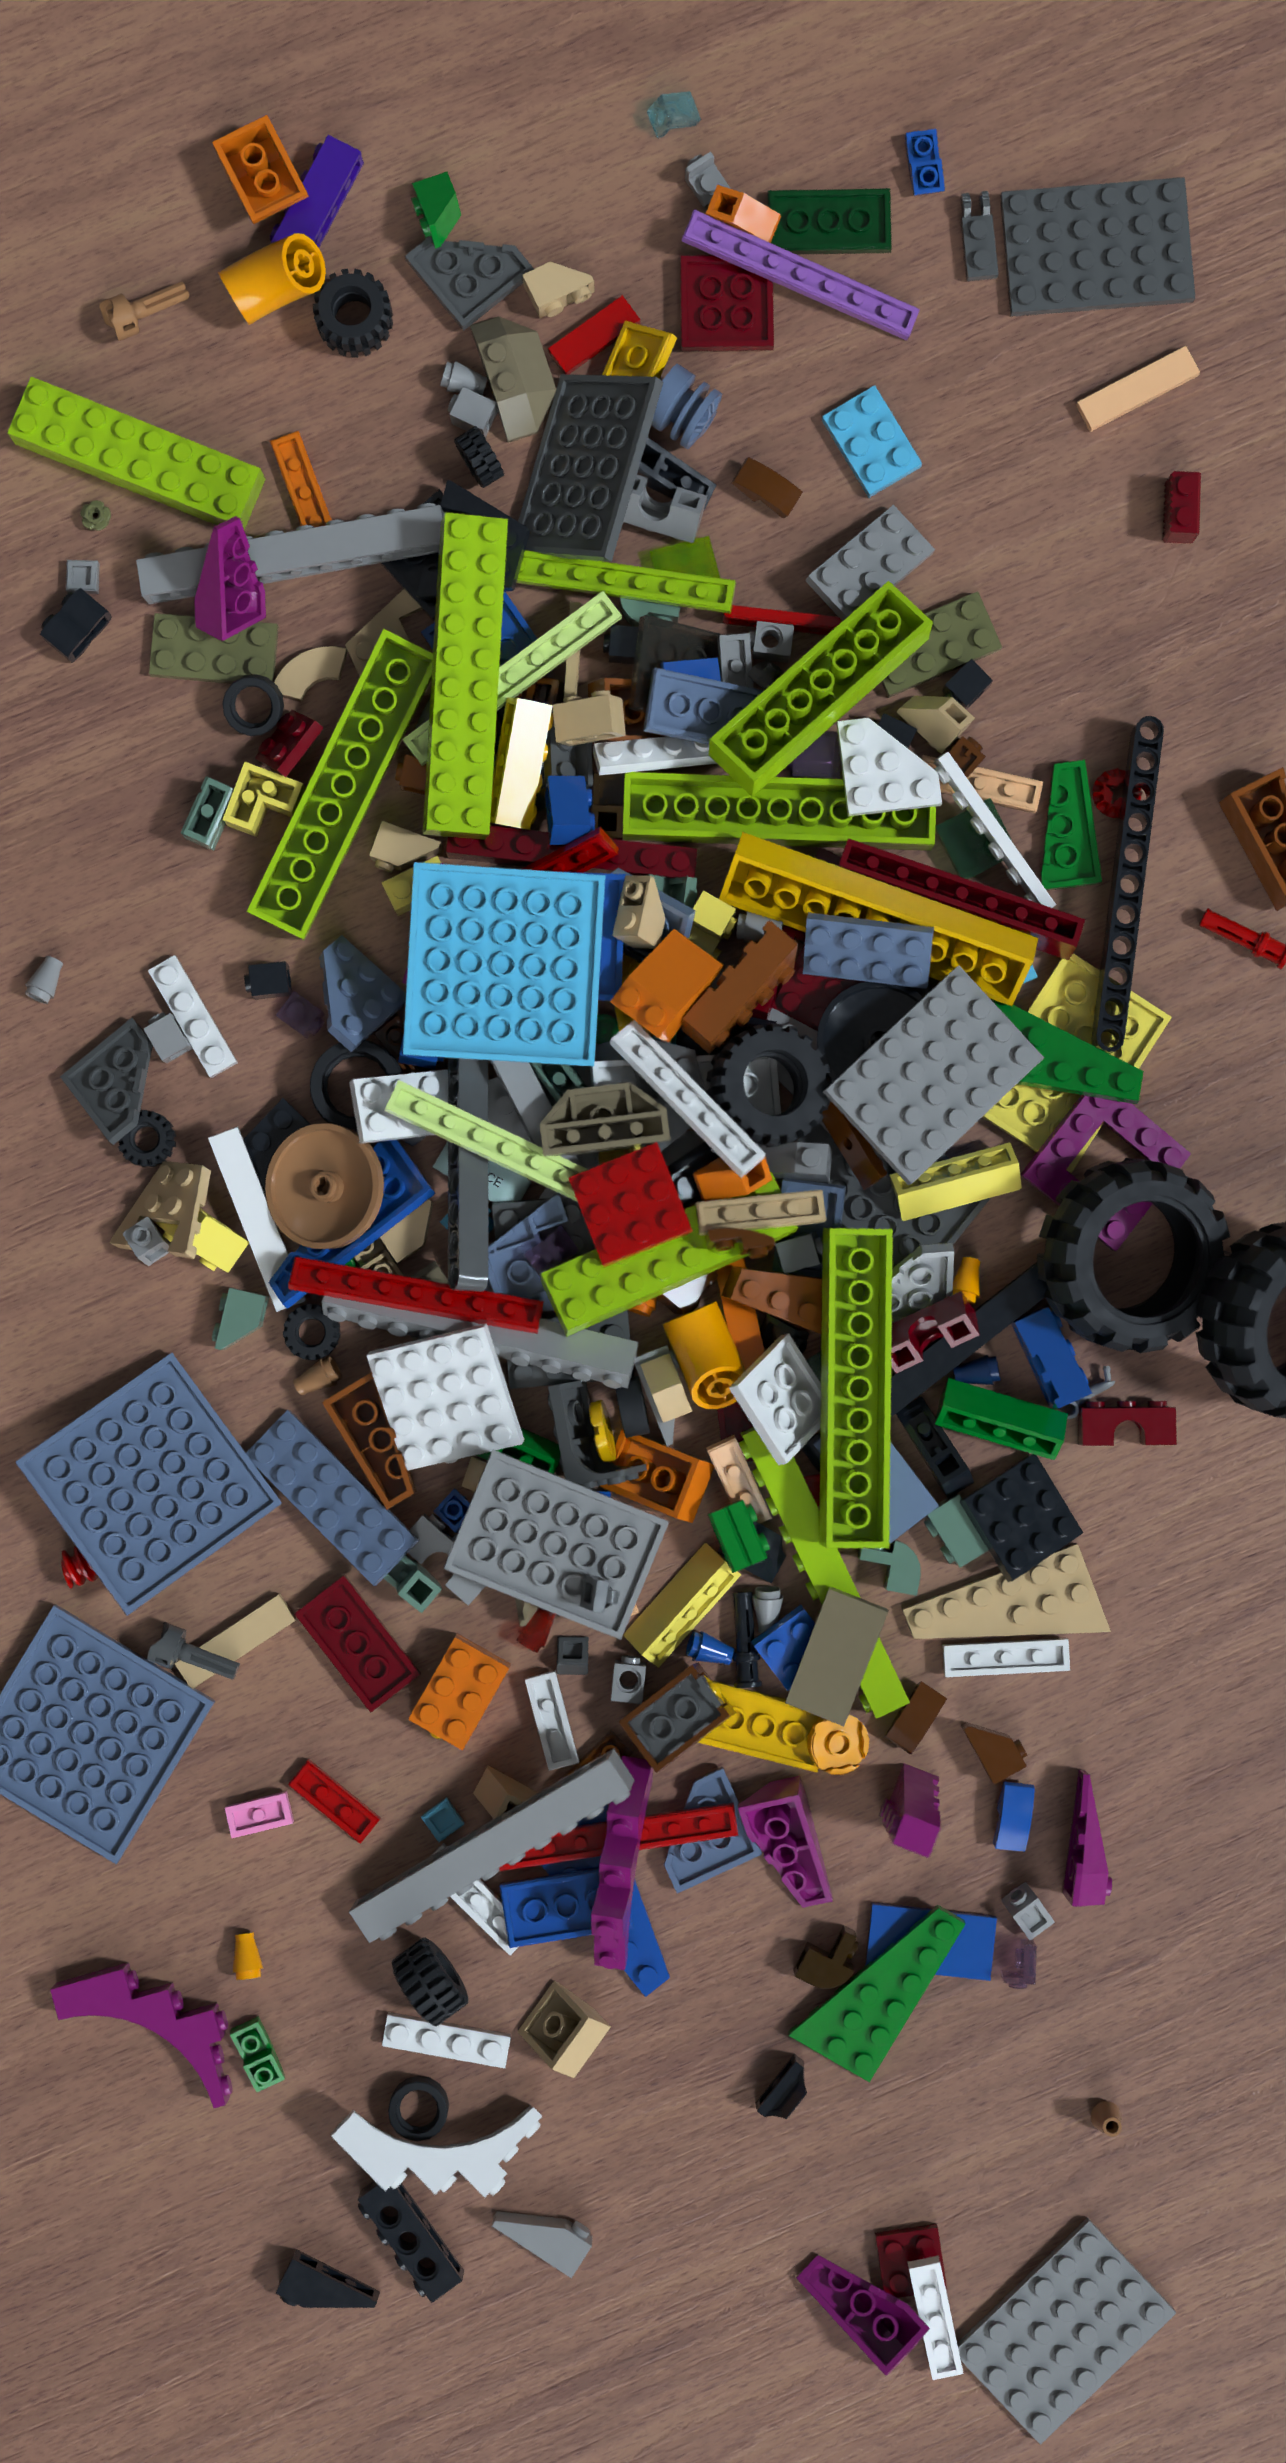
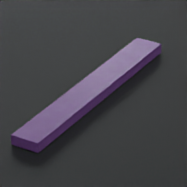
[681,209,920,341]

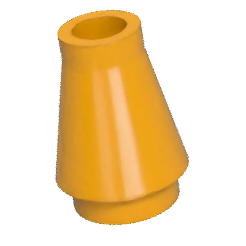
[952,1257,981,1305]
[232,1932,263,1980]

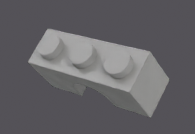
[623,474,707,543]
[408,1514,485,1606]

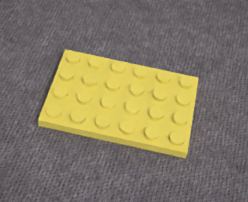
[983,953,1172,1173]

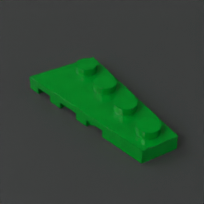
[1040,760,1102,891]

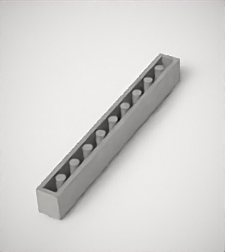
[136,503,444,605]
[322,1296,638,1388]
[349,1749,634,1943]

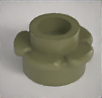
[80,500,111,531]

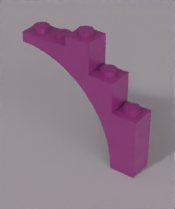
[591,1756,653,1970]
[50,1962,233,2109]

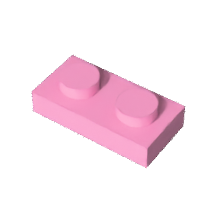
[224,1791,294,1838]

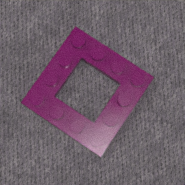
[1020,1095,1191,1251]

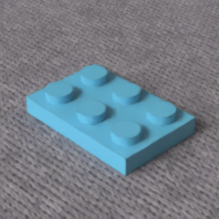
[822,385,922,498]

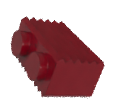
[1162,471,1201,544]

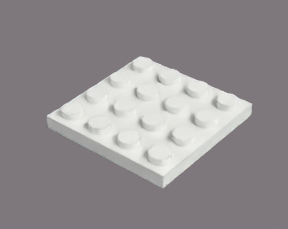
[366,1323,524,1470]

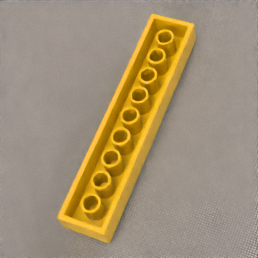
[719,832,1038,1006]

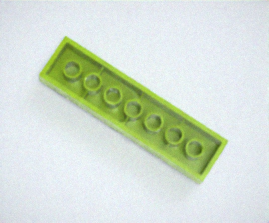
[8,376,265,530]
[708,581,933,797]
[540,1172,798,1337]

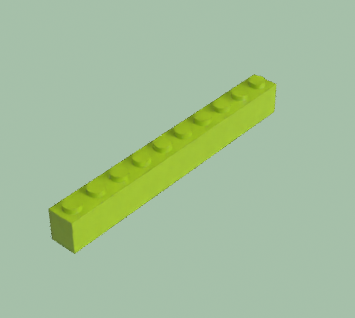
[739,1427,910,1719]

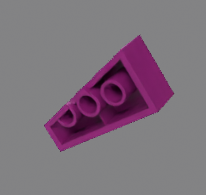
[879,1763,941,1858]

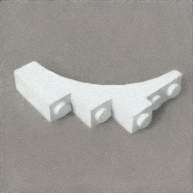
[331,2105,542,2197]

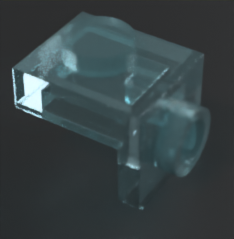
[647,91,701,138]

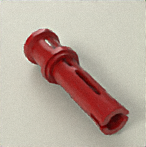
[1199,908,1286,970]

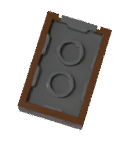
[619,1662,736,1773]

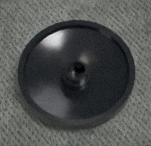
[817,981,924,1083]

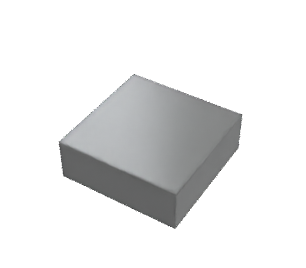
[66,560,100,594]

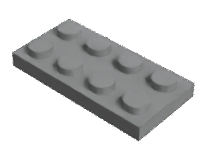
[805,505,935,621]

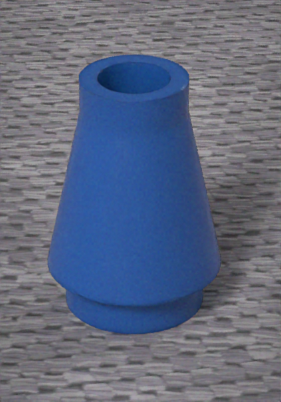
[686,1631,734,1665]

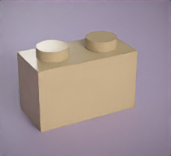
[552,691,626,746]

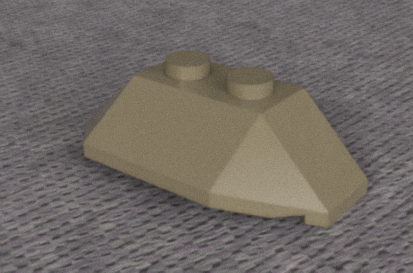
[470,316,556,443]
[539,1082,670,1156]

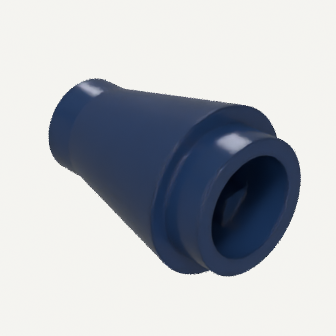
[954,1354,1001,1385]

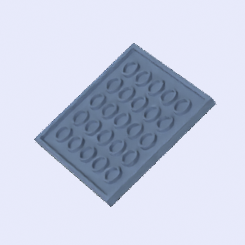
[15,1353,282,1616]
[0,1605,215,1864]

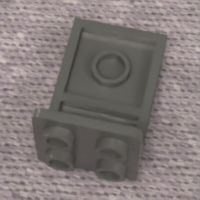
[548,1380,647,1488]

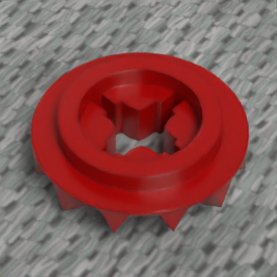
[1092,768,1143,818]

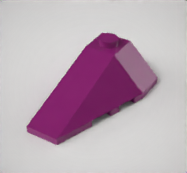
[194,516,266,641]
[1063,1769,1112,1907]
[738,1776,833,1908]
[796,2255,930,2376]

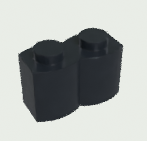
[40,588,112,663]

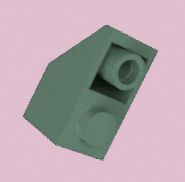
[212,1288,270,1350]

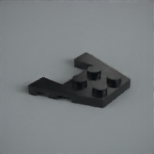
[416,480,530,601]

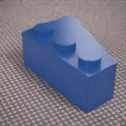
[1011,1307,1092,1409]

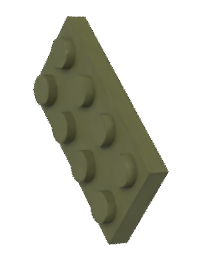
[881,591,1002,698]
[149,613,279,684]

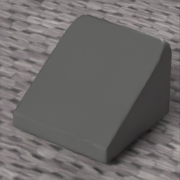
[557,1636,589,1675]

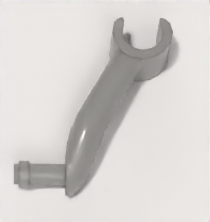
[1067,1366,1115,1419]

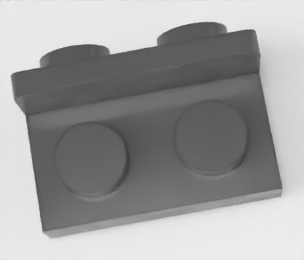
[544,725,594,789]

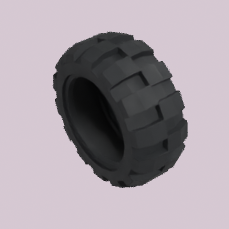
[1037,1158,1232,1353]
[1196,1222,1286,1418]

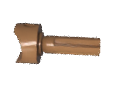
[99,281,190,341]

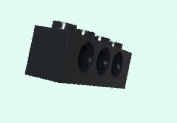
[358,2180,464,2303]

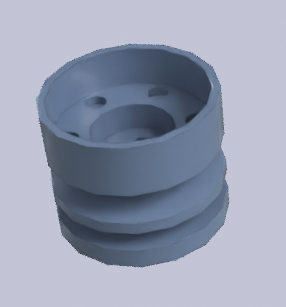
[651,364,723,449]

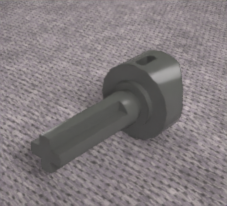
[147,1622,240,1680]

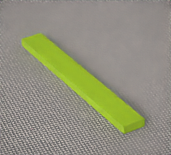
[516,550,736,614]

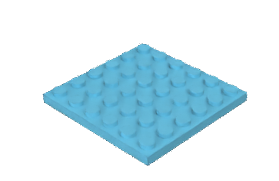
[403,862,605,1067]

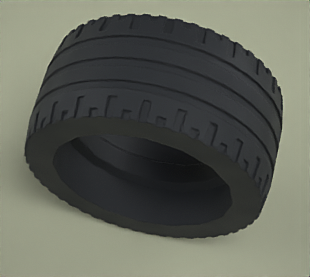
[310,1040,403,1133]

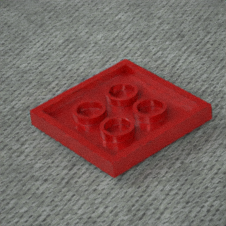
[568,1142,693,1267]

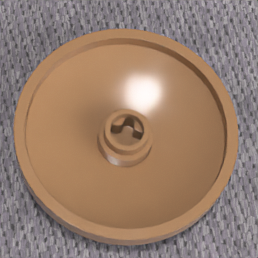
[265,1123,384,1249]

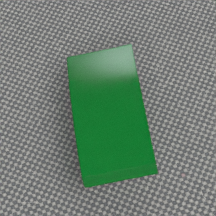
[230,2016,285,2093]

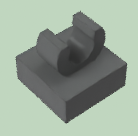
[579,1575,620,1613]

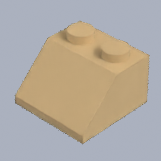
[517,1981,611,2078]

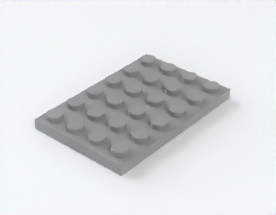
[823,965,1044,1185]
[444,1449,669,1640]
[957,2217,1176,2445]

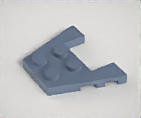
[488,1193,569,1311]

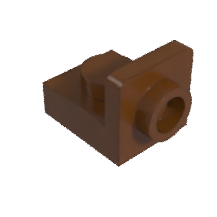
[948,736,986,778]

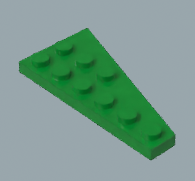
[991,999,1144,1105]
[788,1904,966,2083]

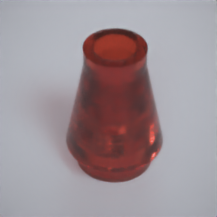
[516,1608,558,1653]

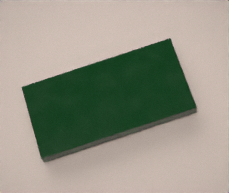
[767,188,892,255]

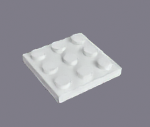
[729,1333,821,1465]

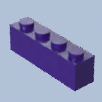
[270,135,364,247]

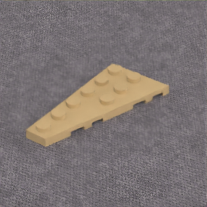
[902,1543,1111,1639]

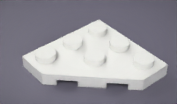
[836,718,942,816]

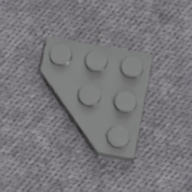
[892,1243,954,1323]

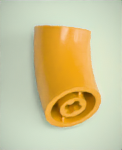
[218,233,326,325]
[662,1301,746,1409]

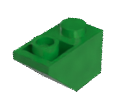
[411,171,461,248]

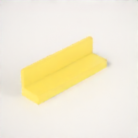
[890,1142,1022,1221]
[624,1543,741,1668]

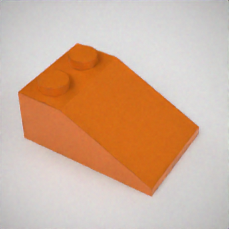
[212,115,309,224]
[610,929,724,1043]
[599,1429,714,1523]

